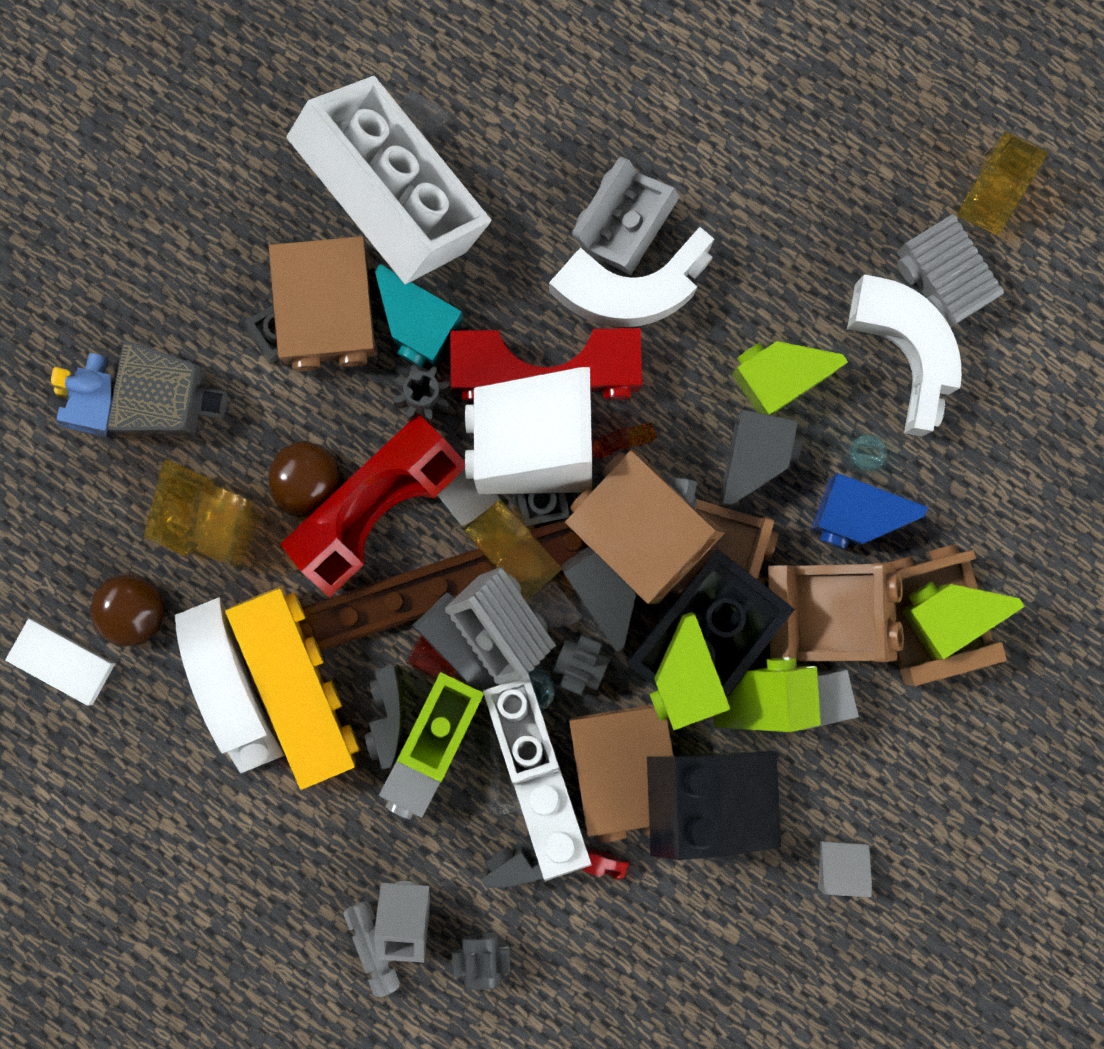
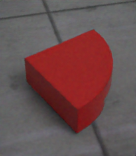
[582,845,630,880]

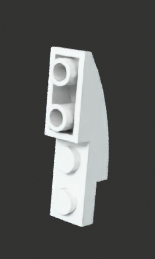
[483,675,592,881]

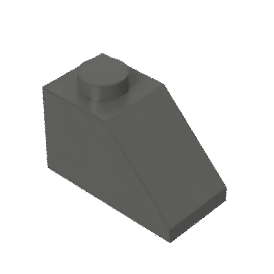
[718,410,803,508]
[561,546,636,652]

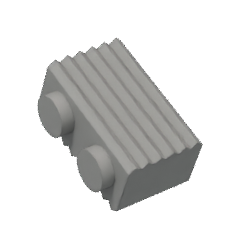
[897,214,1004,328]
[445,567,556,685]

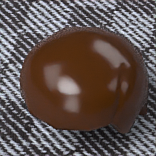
[268,441,341,518]
[89,573,165,647]

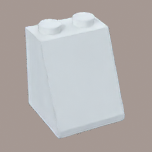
[465,367,592,494]

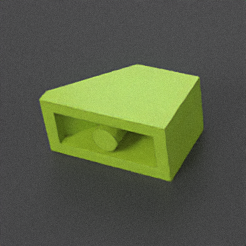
[732,341,848,416]
[901,582,1025,660]
[649,612,731,730]
[714,657,821,732]
[397,672,484,783]

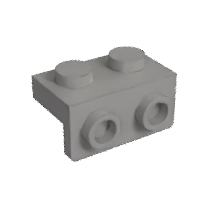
[572,157,680,275]

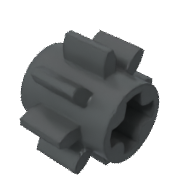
[393,365,451,425]
[552,634,610,695]
[452,932,511,990]

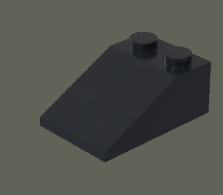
[626,549,795,725]
[647,751,781,860]

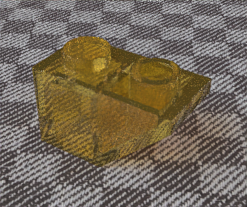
[186,487,262,567]

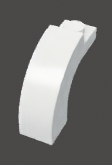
[549,227,714,327]
[847,275,962,437]
[175,597,285,774]

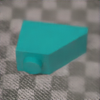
[375,264,464,368]

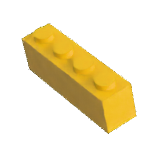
[225,585,361,790]

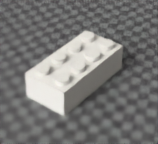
[286,76,492,285]

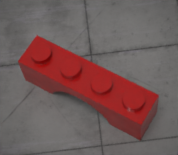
[450,328,642,402]
[280,413,465,598]

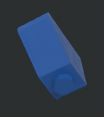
[811,473,928,550]

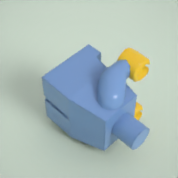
[51,353,112,437]

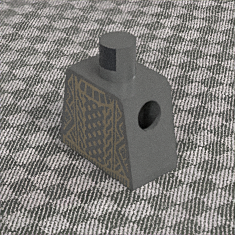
[107,340,227,436]

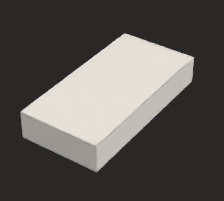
[5,618,116,706]

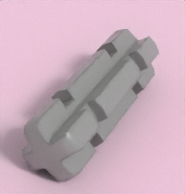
[344,901,400,997]

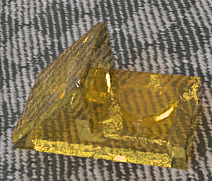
[957,130,1048,236]
[144,459,220,557]
[464,499,562,601]

